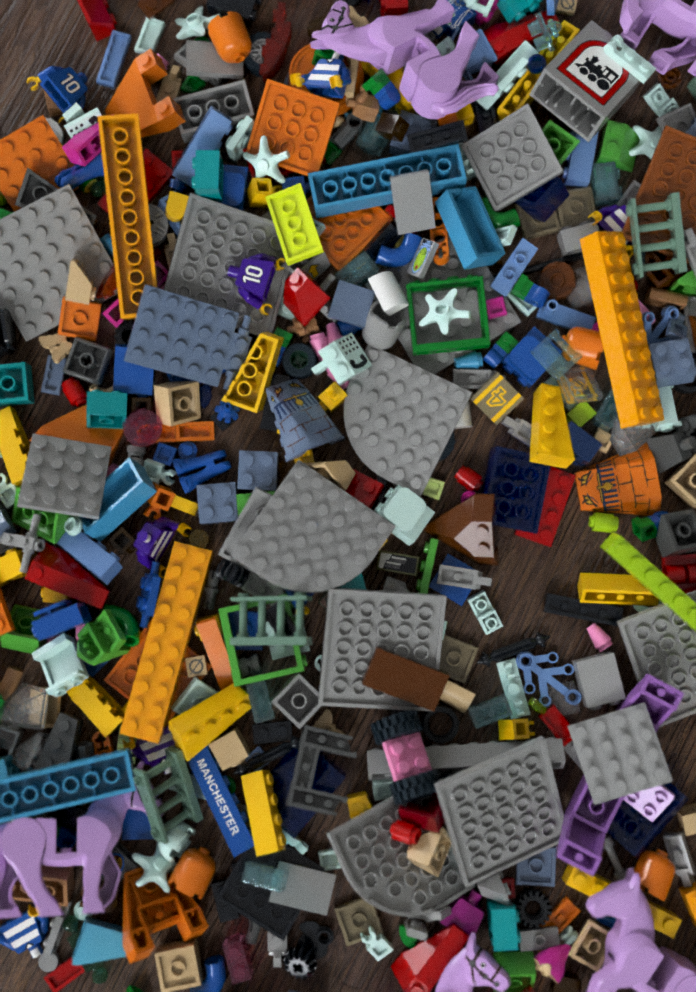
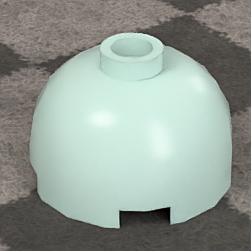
[158,822,196,863]

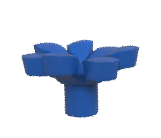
[214,401,240,423]

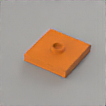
[57,296,102,341]

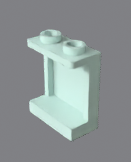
[32,633,89,697]

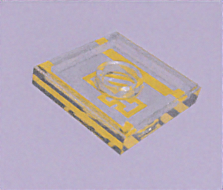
[553,367,603,404]

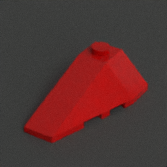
[483,10,561,68]
[24,543,110,609]
[390,923,470,992]

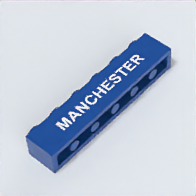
[188,744,254,857]

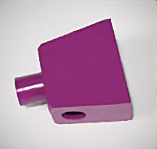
[439,889,484,935]

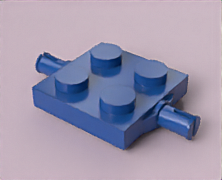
[136,561,161,628]

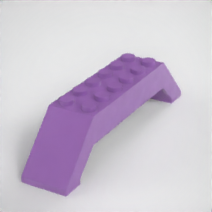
[556,674,684,876]

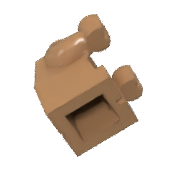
[346,84,379,123]
[287,316,321,345]

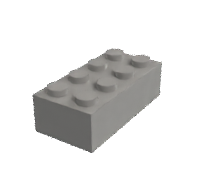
[173,79,255,143]

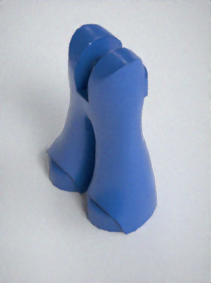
[54,152,104,189]
[172,449,232,494]

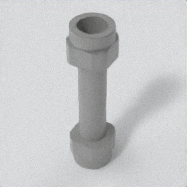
[603,834,627,881]

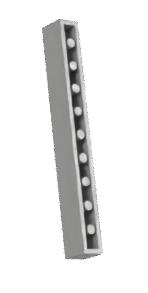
[367,737,566,781]

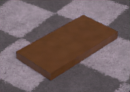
[361,647,449,711]

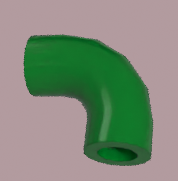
[482,198,520,229]
[103,604,140,647]

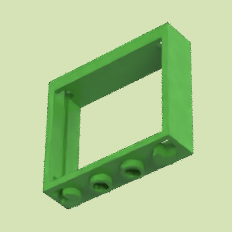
[218,594,308,687]

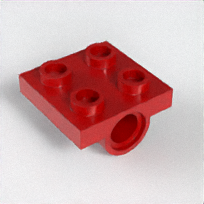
[661,554,696,593]

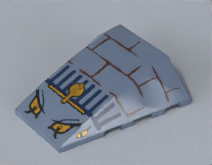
[265,378,346,462]

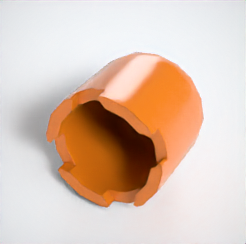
[208,11,252,63]
[559,326,603,370]
[167,846,216,900]
[633,849,676,901]

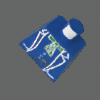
[432,0,477,39]

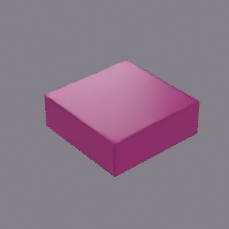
[486,296,507,320]

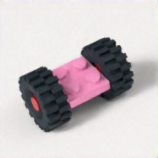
[370,710,440,805]

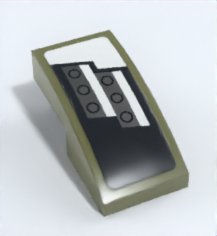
[377,550,420,576]

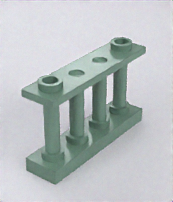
[626,192,687,280]
[230,592,313,646]
[132,746,204,844]

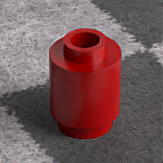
[62,377,87,407]
[454,465,484,491]
[390,819,421,845]

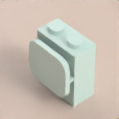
[374,484,435,546]

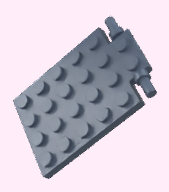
[124,284,252,390]

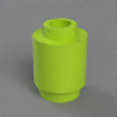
[588,512,619,533]

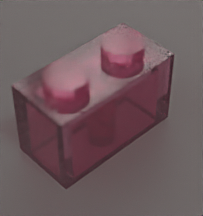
[222,932,254,985]

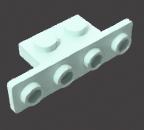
[476,41,538,110]

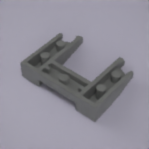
[285,725,357,816]

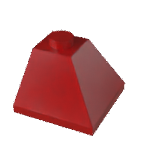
[283,267,330,326]

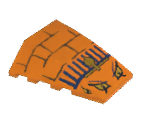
[574,442,662,516]

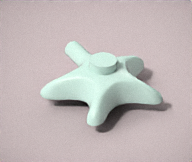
[175,6,221,39]
[629,125,662,161]
[243,135,290,184]
[419,288,471,335]
[132,840,177,893]

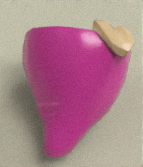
[533,944,572,983]

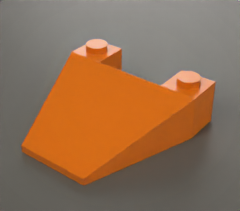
[105,48,186,138]
[29,404,128,467]
[122,867,208,964]

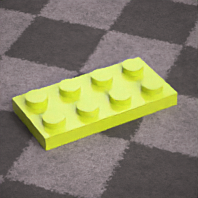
[265,183,324,266]

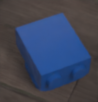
[218,165,250,211]
[501,326,563,388]
[113,344,154,397]
[31,599,93,641]

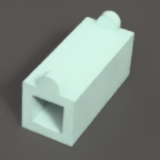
[653,385,682,433]

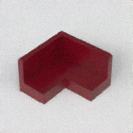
[398,793,445,834]

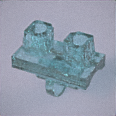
[527,12,562,52]

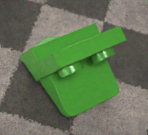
[77,609,131,666]

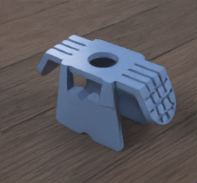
[451,26,497,81]

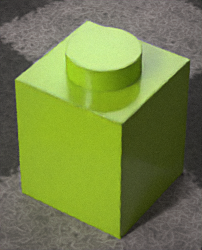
[566,399,597,428]

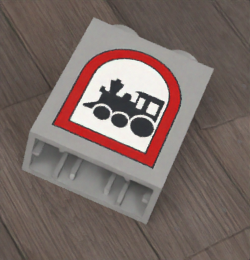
[529,20,641,142]

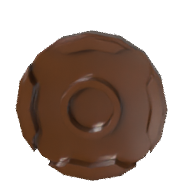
[538,261,577,300]

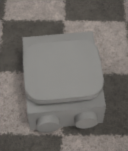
[572,651,626,710]

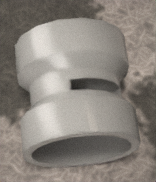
[125,445,146,466]
[238,654,262,677]

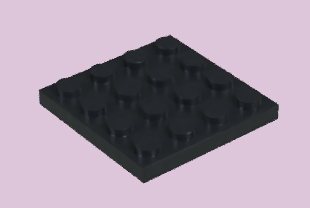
[216,845,325,941]

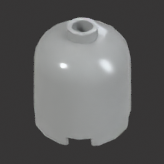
[362,301,407,350]

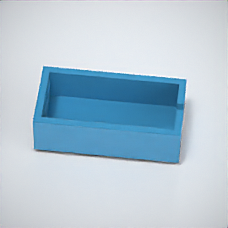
[435,186,506,270]
[77,457,157,542]

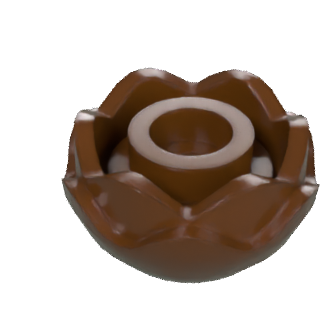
[658,67,681,89]

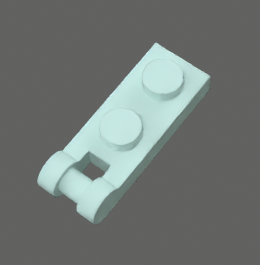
[604,35,657,84]

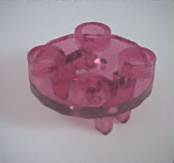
[122,408,162,447]

